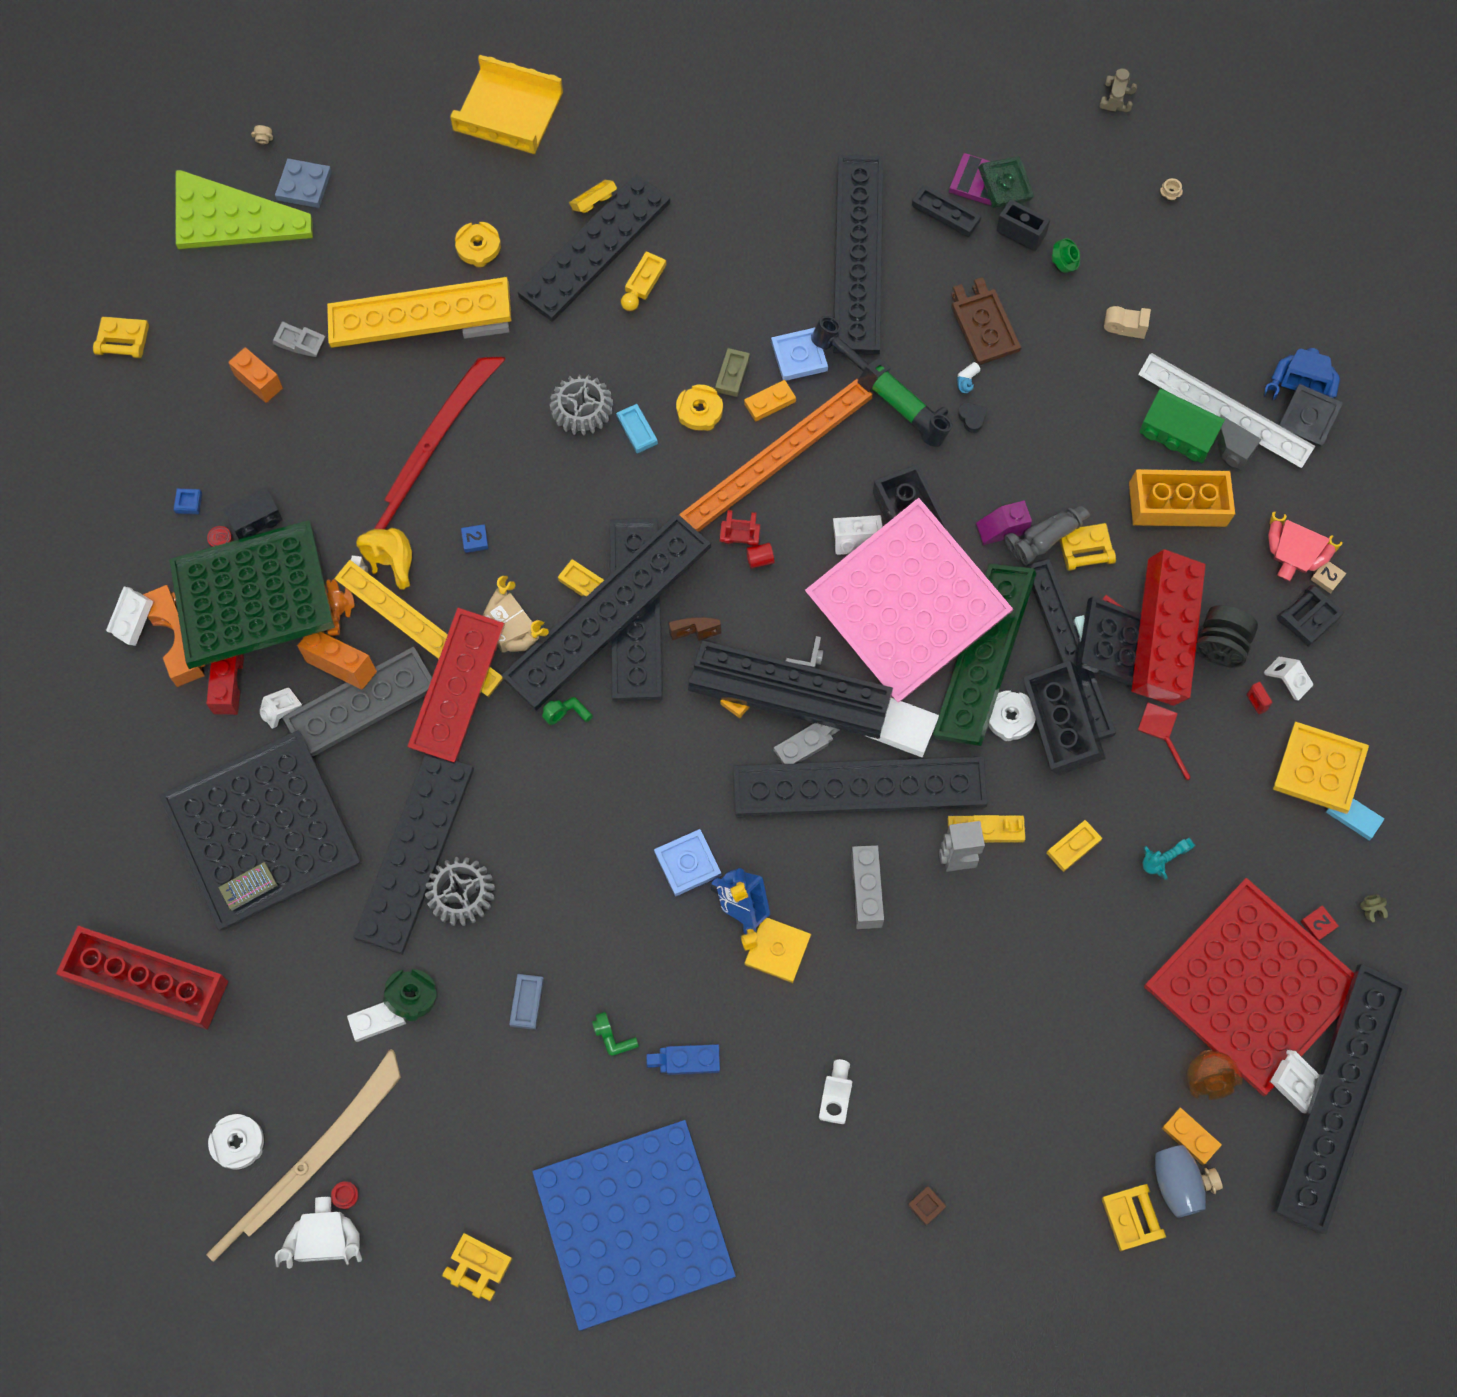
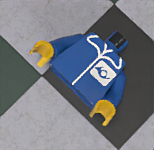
[711,868,770,950]

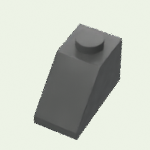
[1216,415,1262,471]

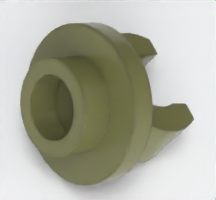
[1360,894,1388,922]

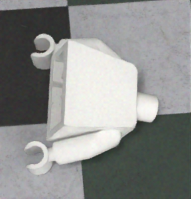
[275,1197,362,1269]

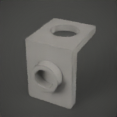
[786,636,823,668]

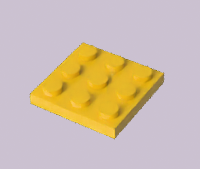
[1273,721,1369,814]

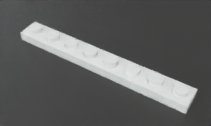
[1138,353,1315,468]

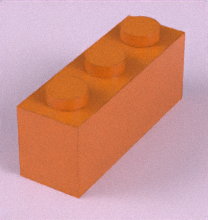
[297,632,377,690]

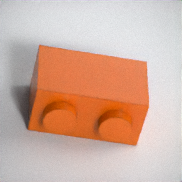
[228,347,283,403]

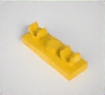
[947,815,1025,843]

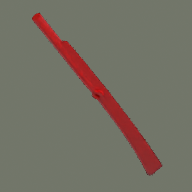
[374,357,506,529]

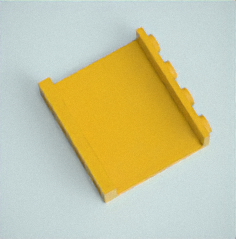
[450,55,563,154]

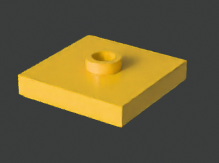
[745,918,811,983]

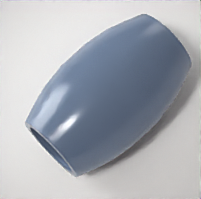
[1155,1145,1206,1218]

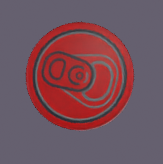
[207,526,233,547]

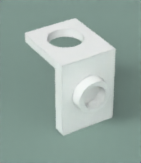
[1264,657,1313,700]

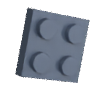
[275,159,332,208]

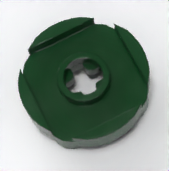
[383,969,436,1021]

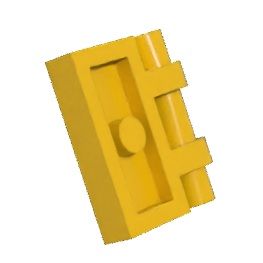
[442,1233,512,1301]

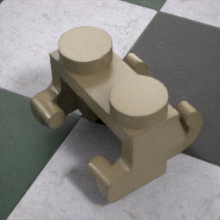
[1099,68,1137,112]

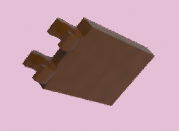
[951,277,1021,365]

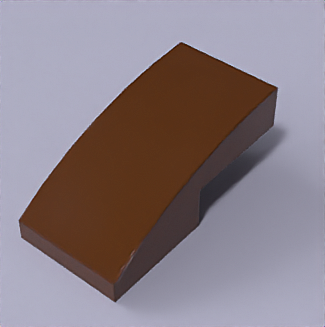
[668,617,721,641]

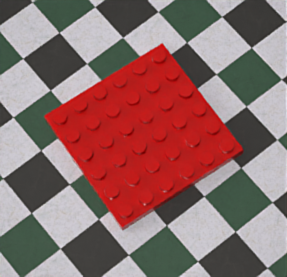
[1144,878,1354,1097]

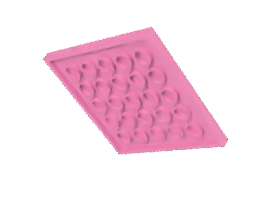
[805,498,1013,702]

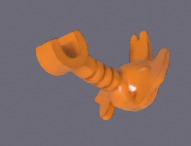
[326,579,355,636]

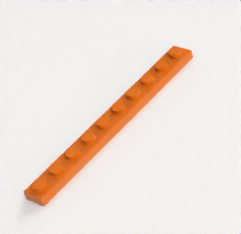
[679,379,872,532]

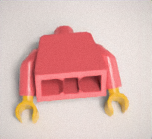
[1268,512,1342,582]

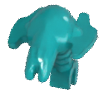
[1142,837,1196,880]

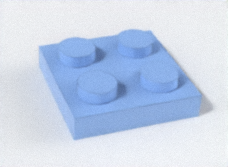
[771,328,828,381]
[654,829,721,897]

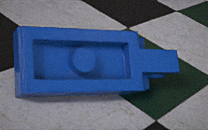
[646,1045,720,1075]

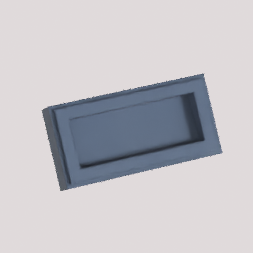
[509,974,544,1030]

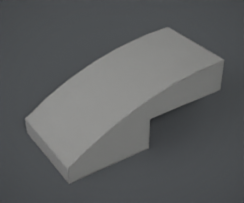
[273,322,325,357]

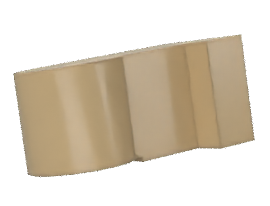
[1104,306,1151,339]

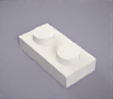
[347,1002,406,1042]

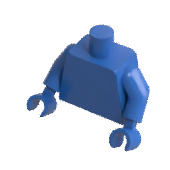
[1264,348,1340,400]

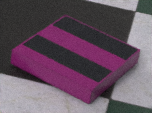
[949,153,1006,206]

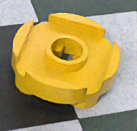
[455,222,501,267]
[676,385,723,431]

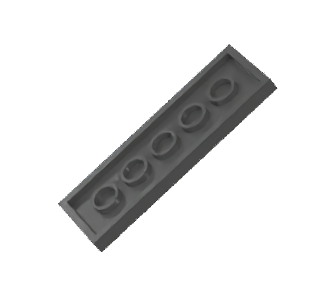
[282,646,432,757]

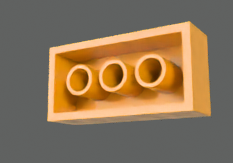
[1129,469,1235,527]

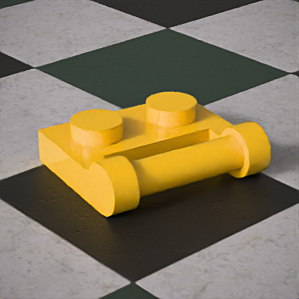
[93,317,149,358]
[1059,523,1116,571]
[1101,1184,1166,1251]

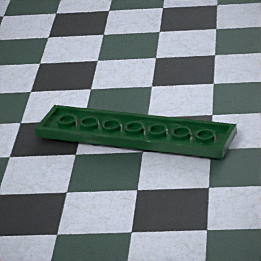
[933,564,1037,746]

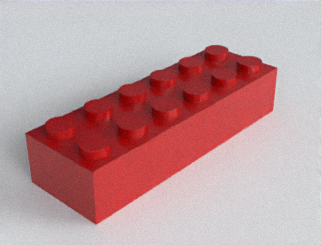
[1131,549,1206,706]
[56,926,229,1030]

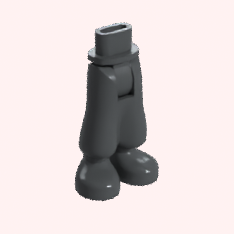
[1004,505,1090,565]

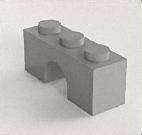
[939,821,985,872]
[851,845,884,929]

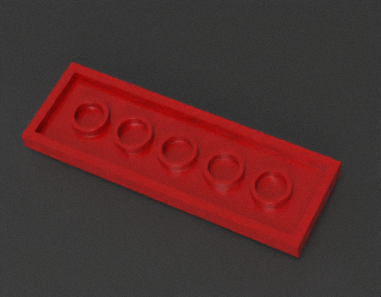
[407,608,505,763]

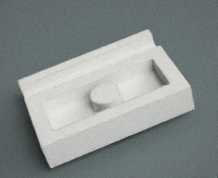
[106,586,153,646]
[1270,1050,1319,1113]

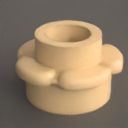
[251,125,273,144]
[1160,178,1183,200]
[1201,1168,1223,1194]

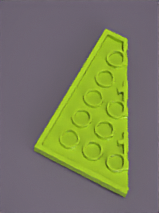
[176,170,313,249]

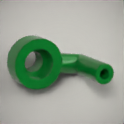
[542,697,593,725]
[592,1011,639,1056]

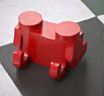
[720,510,760,546]

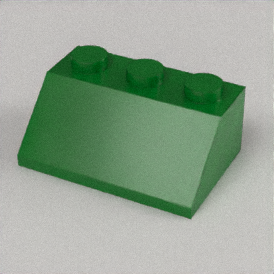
[1139,388,1225,464]

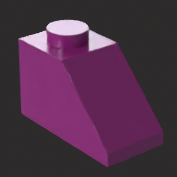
[976,500,1032,545]

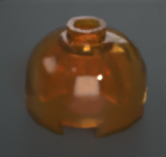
[1187,1050,1243,1100]

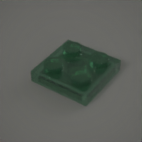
[978,156,1035,208]

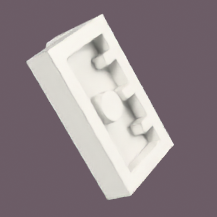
[833,515,882,555]

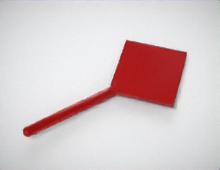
[1138,703,1190,780]

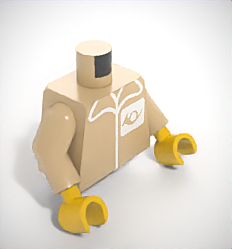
[483,576,549,652]

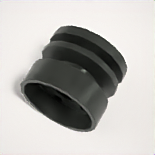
[1196,605,1258,668]

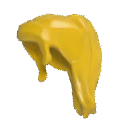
[356,528,412,590]

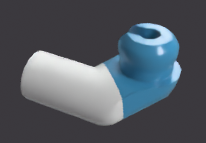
[957,362,981,393]

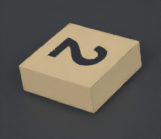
[1311,562,1346,594]

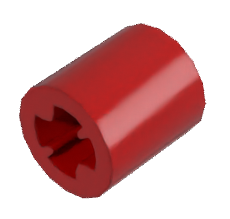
[746,543,774,569]

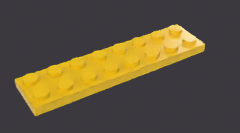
[327,277,512,348]

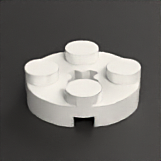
[988,691,1036,741]
[208,1114,264,1170]

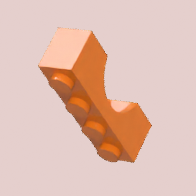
[143,585,205,687]

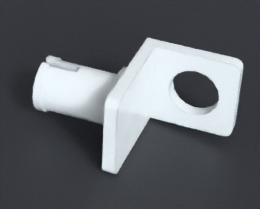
[819,1059,852,1124]

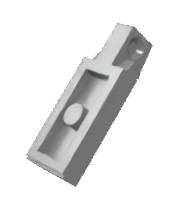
[773,723,840,764]

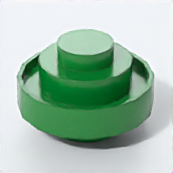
[1052,238,1080,273]

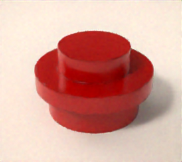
[331,1181,359,1209]

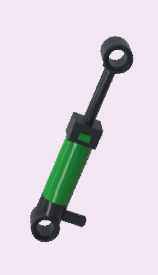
[811,316,952,447]

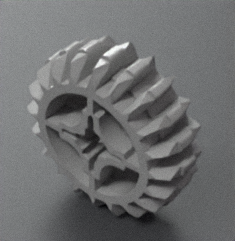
[550,374,613,435]
[425,857,495,926]

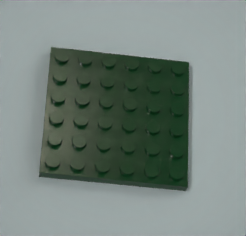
[169,520,335,669]

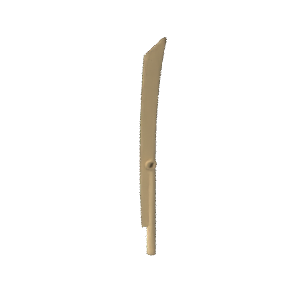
[206,1049,401,1262]

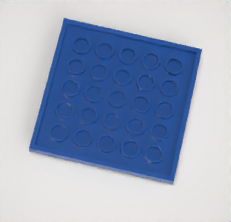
[532,1120,736,1331]

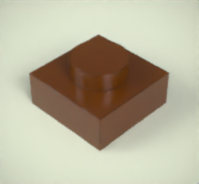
[908,1186,946,1226]

